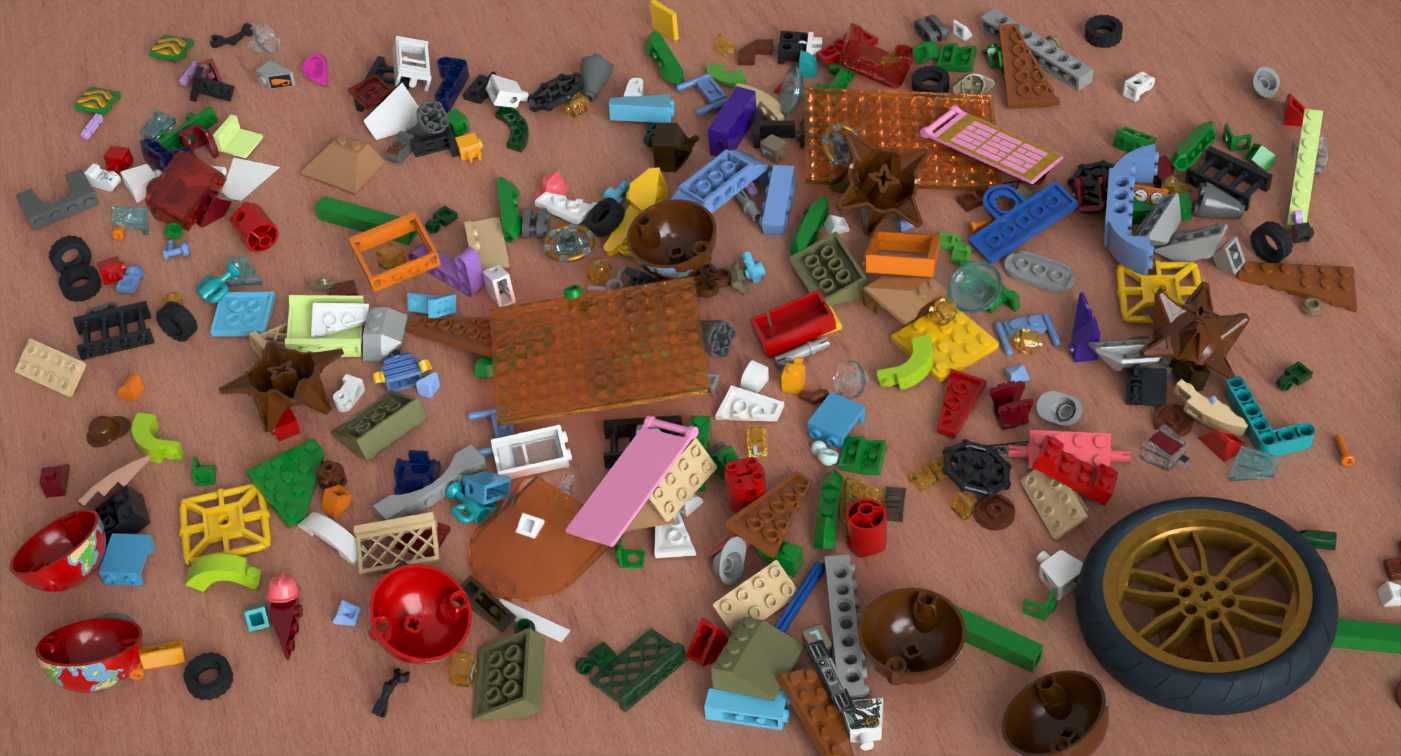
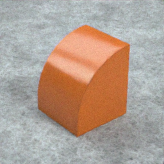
[118,373,145,402]
[321,484,353,519]

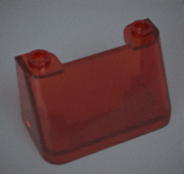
[839,23,913,89]
[145,150,227,231]

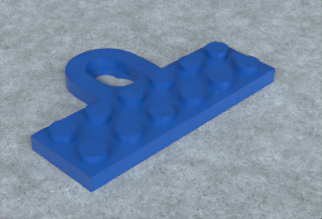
[968,181,1079,265]

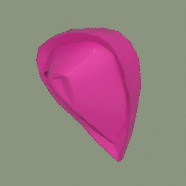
[302,53,328,87]

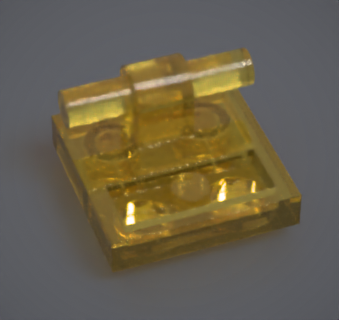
[841,477,884,524]

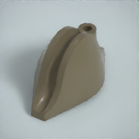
[952,73,995,99]

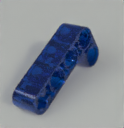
[434,57,470,113]
[140,138,194,174]

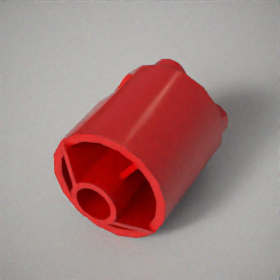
[229,202,279,252]
[724,457,766,513]
[845,498,887,558]

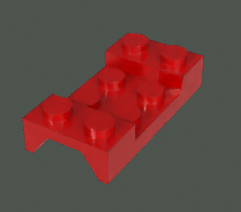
[1032,434,1118,506]

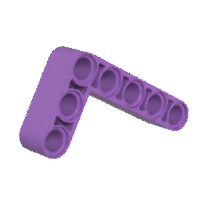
[409,243,484,297]

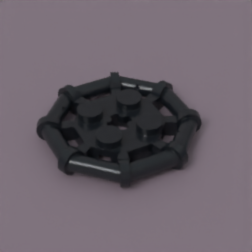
[527,72,584,112]
[1067,160,1136,206]
[941,439,1012,498]

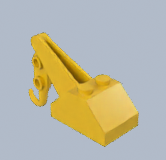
[603,168,668,256]

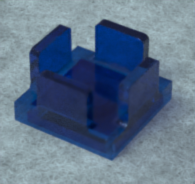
[394,450,441,495]

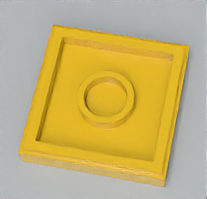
[650,0,679,42]

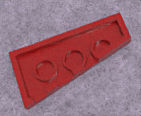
[816,26,878,65]
[937,369,987,439]

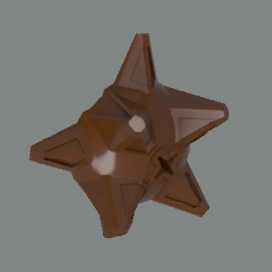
[829,130,930,235]
[1139,282,1250,379]
[218,340,344,433]

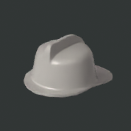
[1251,66,1280,99]
[1036,391,1083,426]
[713,536,746,586]

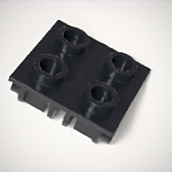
[1126,364,1167,406]

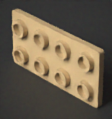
[464,217,510,272]
[15,338,86,397]
[648,438,717,522]
[1020,469,1089,540]
[712,560,797,635]

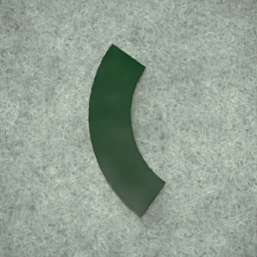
[495,106,529,153]

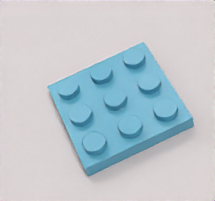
[210,292,276,337]

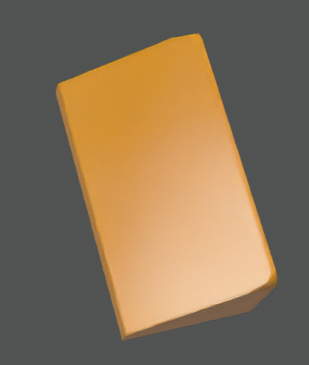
[141,640,185,669]

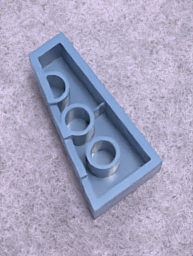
[759,164,797,236]

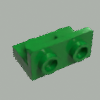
[1113,126,1157,152]

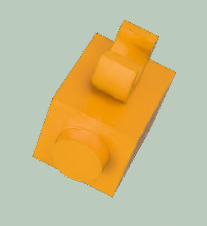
[455,132,483,163]
[781,356,806,395]

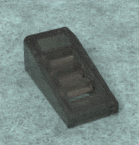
[883,487,906,522]

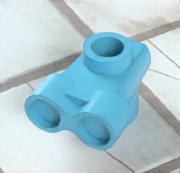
[602,180,630,204]
[741,252,766,283]

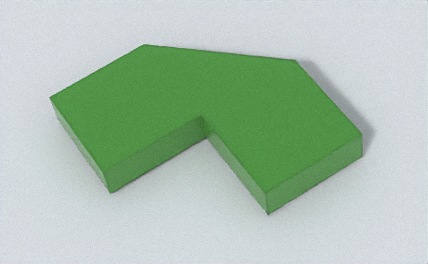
[705,63,746,88]
[938,232,972,265]

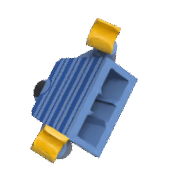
[372,350,432,392]

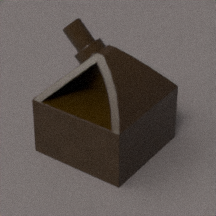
[652,123,699,172]

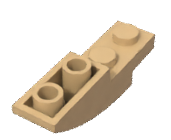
[735,83,784,121]
[1173,379,1248,436]

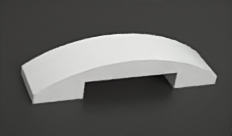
[298,512,367,565]

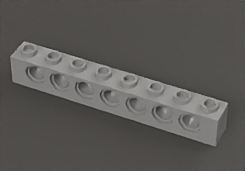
[980,9,1093,91]
[824,554,869,700]

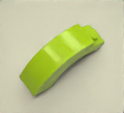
[877,335,935,390]
[132,412,184,464]
[185,554,261,592]

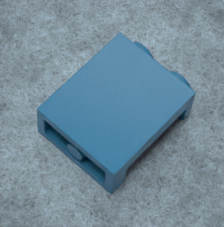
[807,392,865,450]
[99,533,156,586]

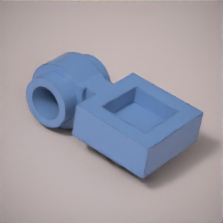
[116,265,144,294]

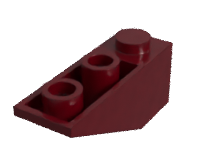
[269,597,303,660]

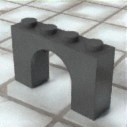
[16,169,99,231]

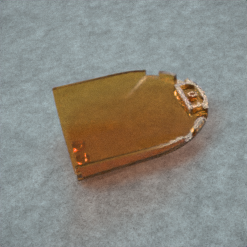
[468,476,611,602]

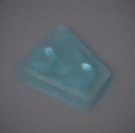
[140,110,177,141]
[111,206,149,235]
[226,256,262,287]
[1228,445,1281,482]

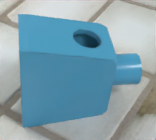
[462,471,511,505]

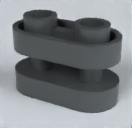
[914,14,949,43]
[522,208,551,238]

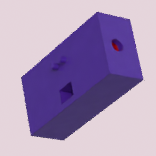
[708,86,757,157]

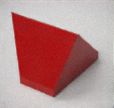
[1284,93,1306,127]
[1197,428,1248,462]
[686,618,729,666]

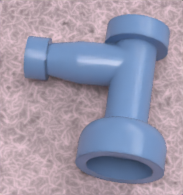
[162,240,191,260]

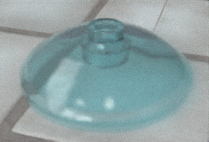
[779,66,806,117]
[947,261,1002,314]

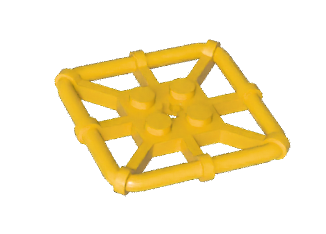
[1116,260,1201,323]
[179,484,271,566]

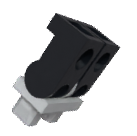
[778,31,822,64]

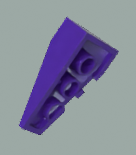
[1068,292,1100,362]

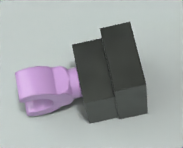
[1290,209,1314,244]

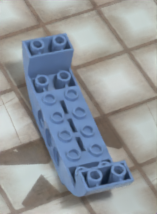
[1104,144,1159,276]
[671,149,772,213]

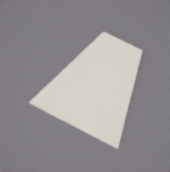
[364,83,419,140]
[222,157,280,201]

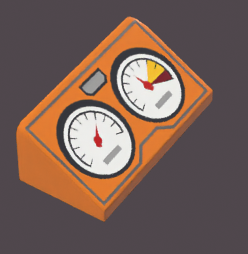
[1132,184,1169,205]

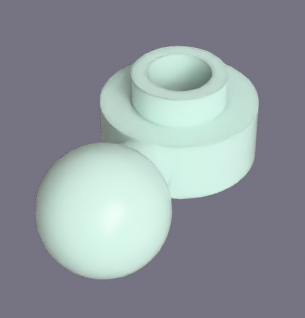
[811,440,839,466]

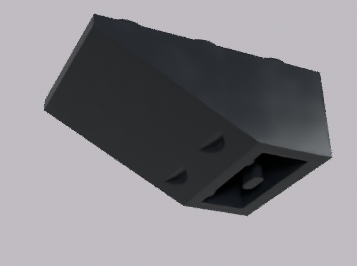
[94,485,151,544]

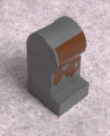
[386,131,415,164]

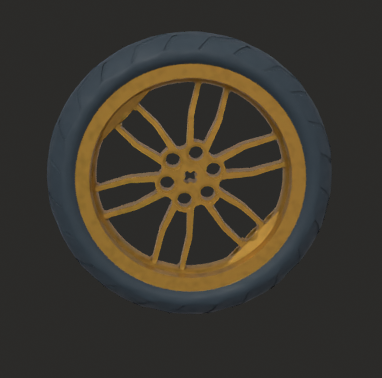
[1075,496,1339,715]

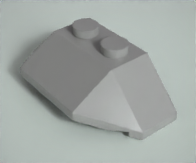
[1133,192,1181,246]
[1154,223,1228,262]
[363,307,408,363]
[1088,338,1161,371]

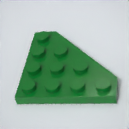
[246,439,325,529]

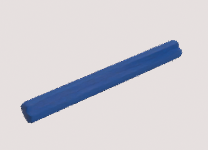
[774,561,825,633]

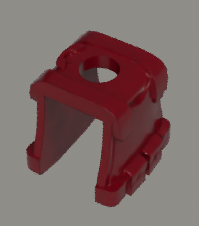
[177,124,219,164]
[1074,177,1108,214]
[990,381,1034,430]

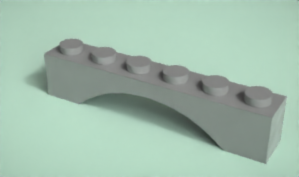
[373,444,487,521]

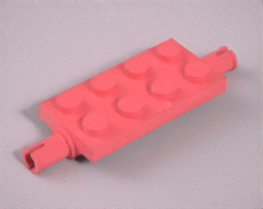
[1008,430,1131,471]

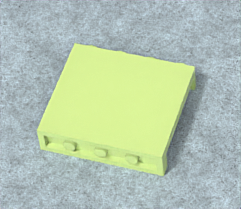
[285,295,364,357]

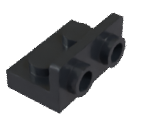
[463,71,496,104]

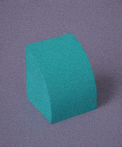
[799,51,818,78]
[244,602,270,632]

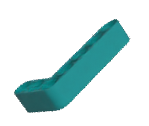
[1224,375,1315,458]

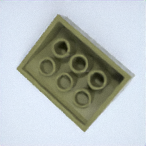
[789,231,869,306]
[331,391,428,460]
[711,617,805,701]
[473,628,545,721]

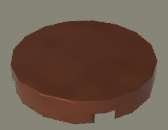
[1153,404,1193,438]
[974,495,1015,531]

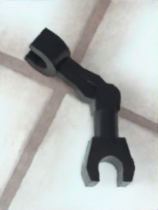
[210,22,254,48]
[372,668,410,718]

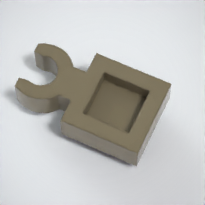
[730,261,749,294]

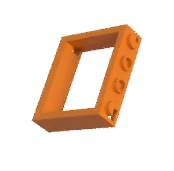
[348,212,441,292]
[863,230,941,277]

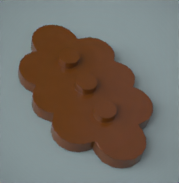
[645,263,731,303]

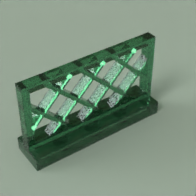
[589,628,687,712]

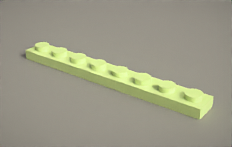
[1286,109,1323,229]

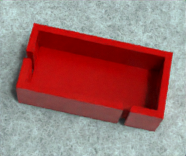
[750,289,837,359]

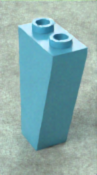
[609,94,675,123]
[704,688,791,730]

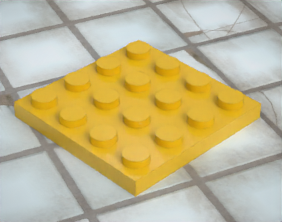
[891,301,999,384]

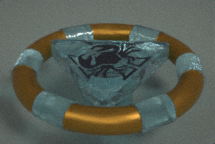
[822,123,863,171]
[543,224,595,263]

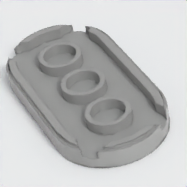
[1004,251,1076,293]

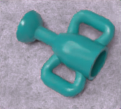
[196,262,241,304]
[446,482,498,524]

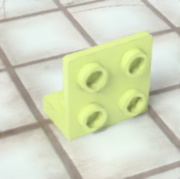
[213,114,263,158]

